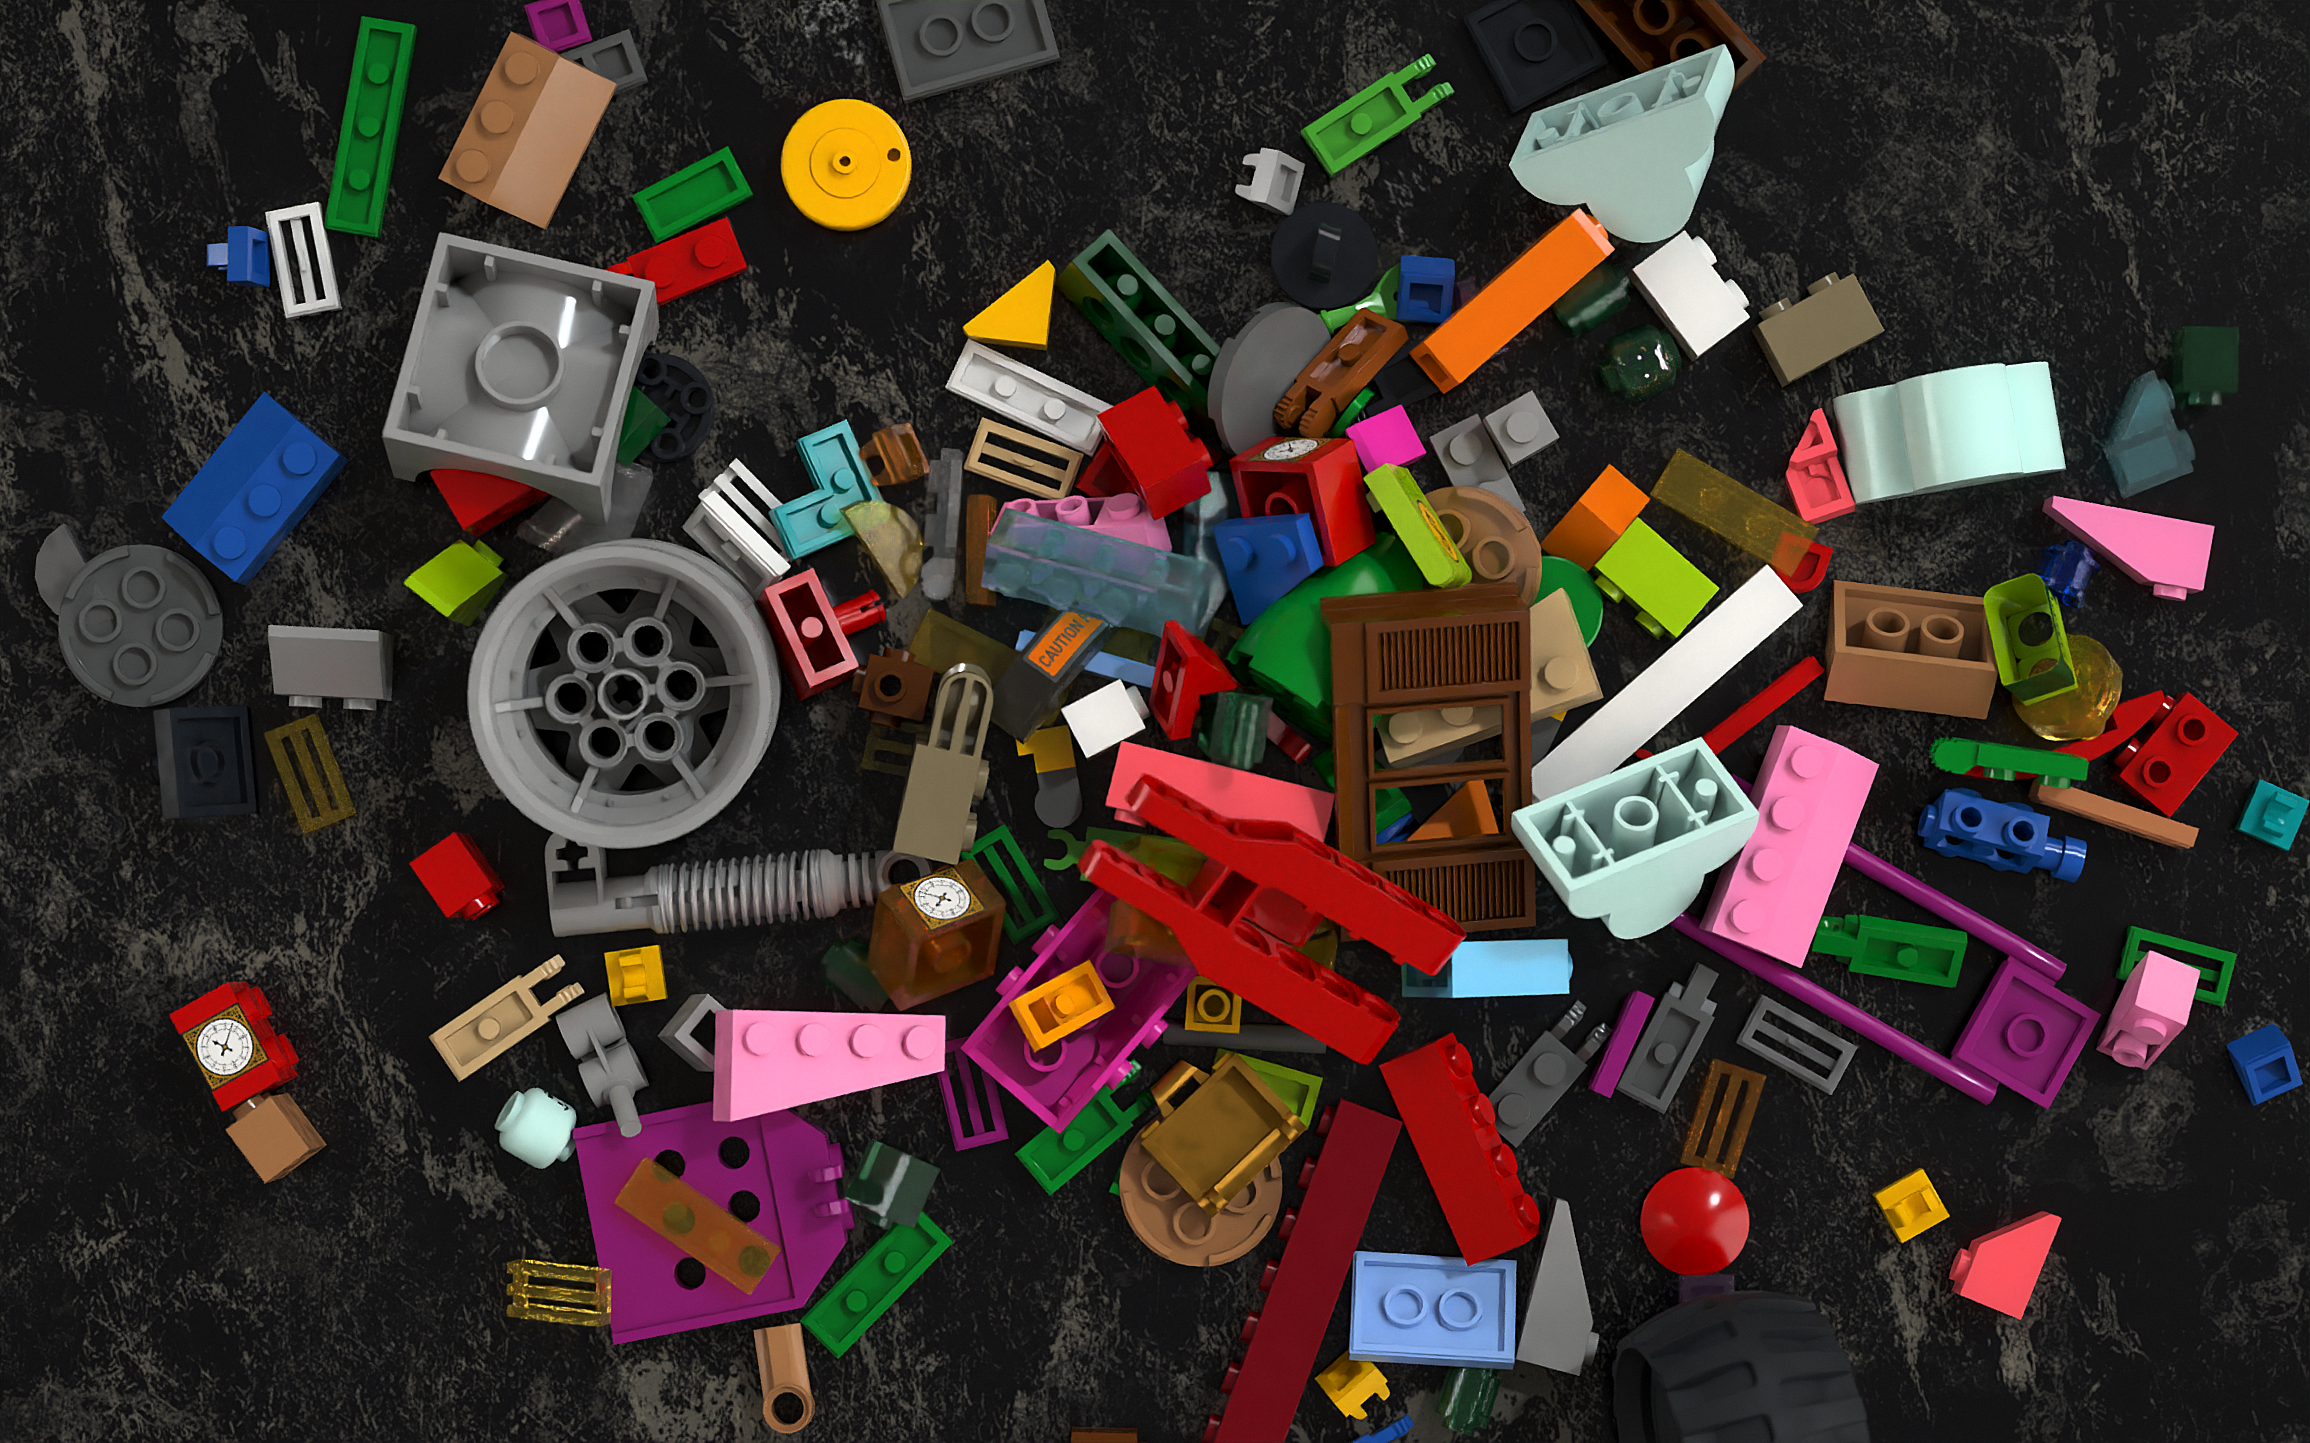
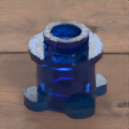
[2036,539,2101,610]

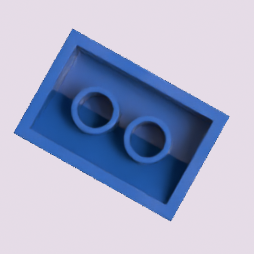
[161,392,349,586]

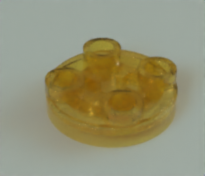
[2011,634,2123,741]

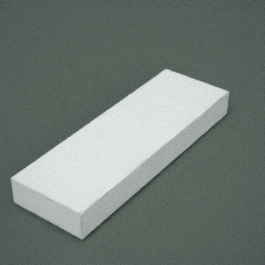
[945,339,1113,458]

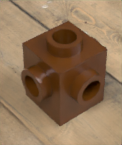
[851,647,936,729]

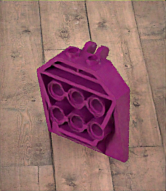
[572,1100,856,1345]

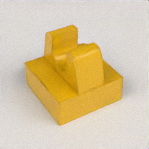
[604,945,668,1007]
[1873,1168,1950,1243]
[1315,1349,1390,1420]

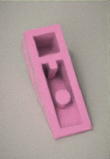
[2043,496,2215,601]

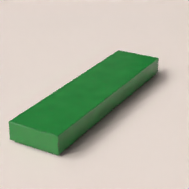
[324,16,417,239]

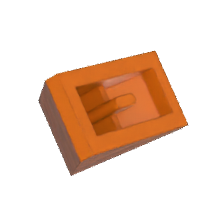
[1540,464,1650,572]

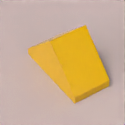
[963,260,1056,351]

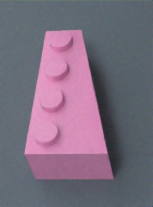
[713,1010,946,1122]

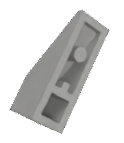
[1515,1197,1599,1376]

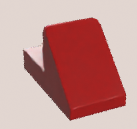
[1148,620,1237,741]

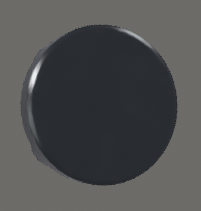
[633,353,715,463]

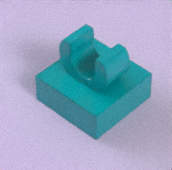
[2235,779,2310,851]

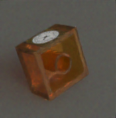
[867,858,1006,1011]

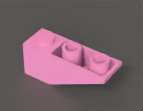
[990,493,1172,582]

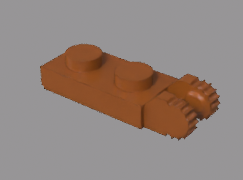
[1273,307,1409,438]

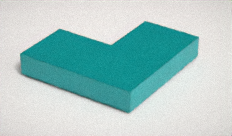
[768,420,891,562]

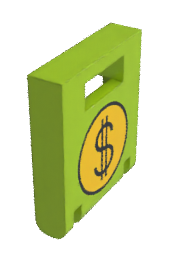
[1363,463,1472,587]

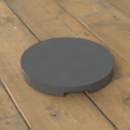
[1208,302,1331,457]
[58,545,224,707]

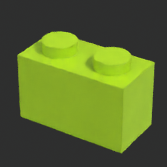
[1590,517,1720,641]

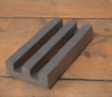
[1734,994,1858,1095]

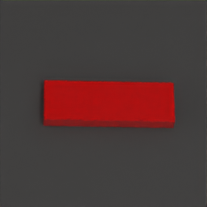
[1701,656,1825,756]

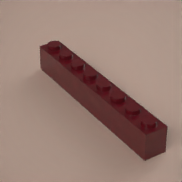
[1201,1097,1403,1443]

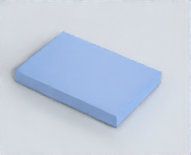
[1349,1251,1517,1370]

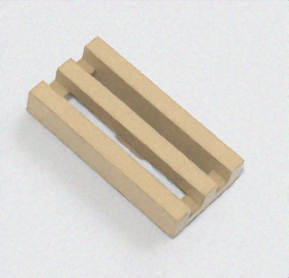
[964,417,1084,500]

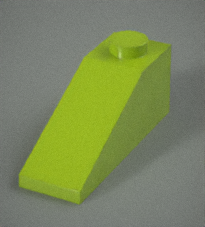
[404,539,509,627]

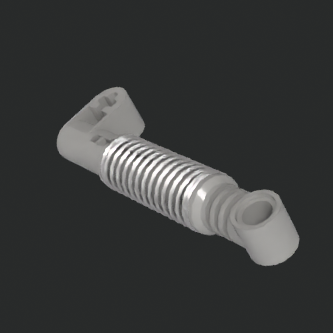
[545,833,934,937]

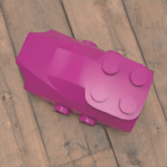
[960,887,1199,1134]

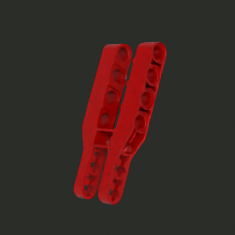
[1077,774,1466,1065]

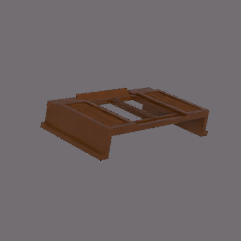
[1320,582,1536,942]

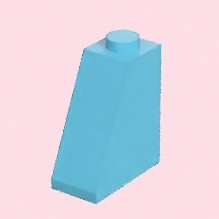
[1401,939,1573,998]

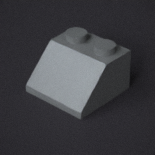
[268,625,395,711]

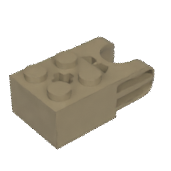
[892,662,993,865]

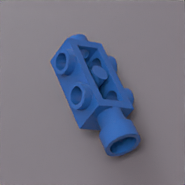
[1918,788,2087,883]

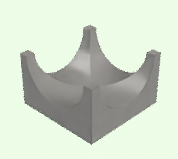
[382,232,660,526]

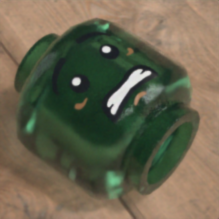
[1597,323,1682,403]

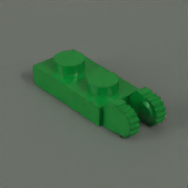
[1928,736,2089,789]
[1015,1058,1156,1195]

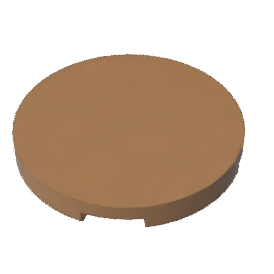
[1387,486,1542,608]
[1119,1106,1283,1267]

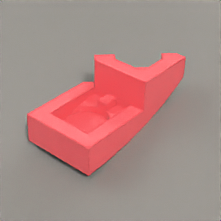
[1785,408,1855,528]

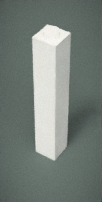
[1532,564,1803,804]

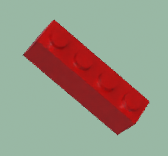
[1379,1032,1542,1266]

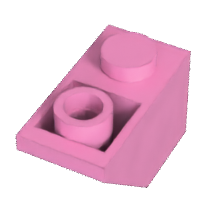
[2096,950,2200,1070]

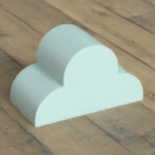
[1509,44,1735,243]
[1833,362,2066,505]
[1511,737,1760,939]

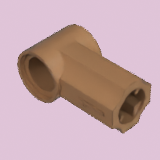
[753,1323,815,1433]

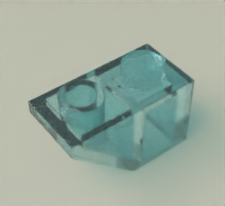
[2103,370,2196,499]

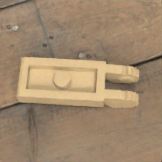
[429,954,584,1082]

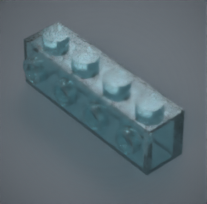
[981,508,1215,638]

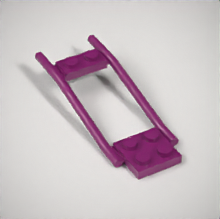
[1668,773,2101,1109]

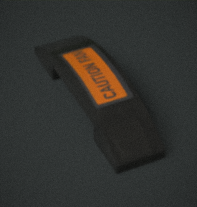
[990,577,1162,745]

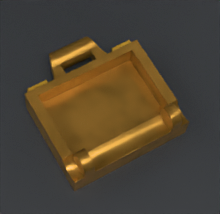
[1140,1052,1307,1219]

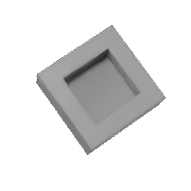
[1235,148,1305,216]

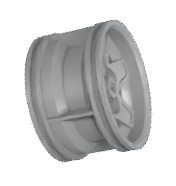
[468,538,782,848]

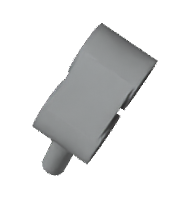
[556,992,649,1137]

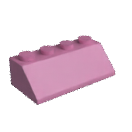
[1699,725,1879,968]

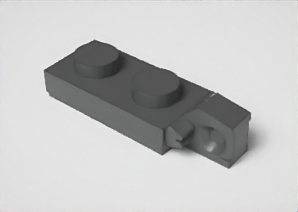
[1615,962,1719,1114]

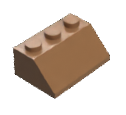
[439,32,618,229]
[1823,580,1999,719]

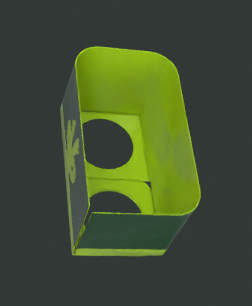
[1983,574,2078,706]

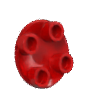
[1640,1167,1749,1276]

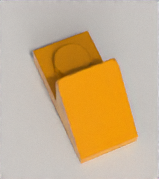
[1008,960,1116,1052]

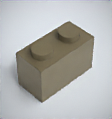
[1752,272,1885,387]

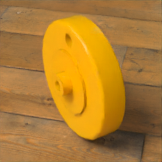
[781,99,912,231]

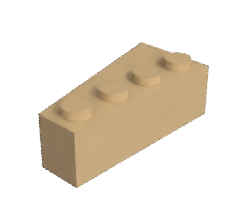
[1376,587,1604,768]

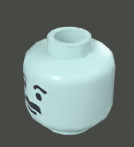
[495,1088,576,1169]

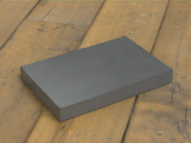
[876,0,1060,103]

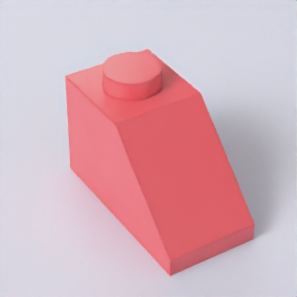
[1949,1211,2062,1320]

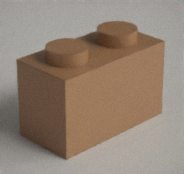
[226,1091,327,1183]

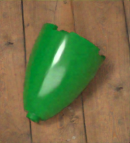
[1223,528,1423,747]

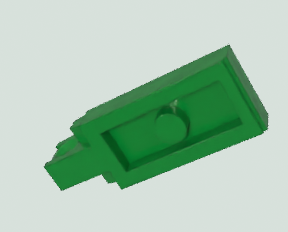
[1811,914,1968,988]

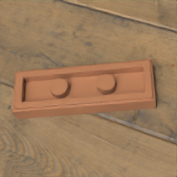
[2028,778,2199,849]

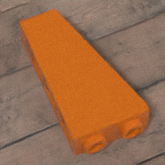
[1409,208,1615,394]

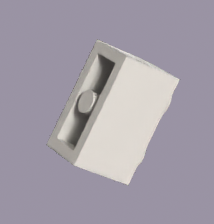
[1628,230,1750,362]
[1061,679,1150,761]

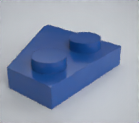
[1212,513,1324,625]

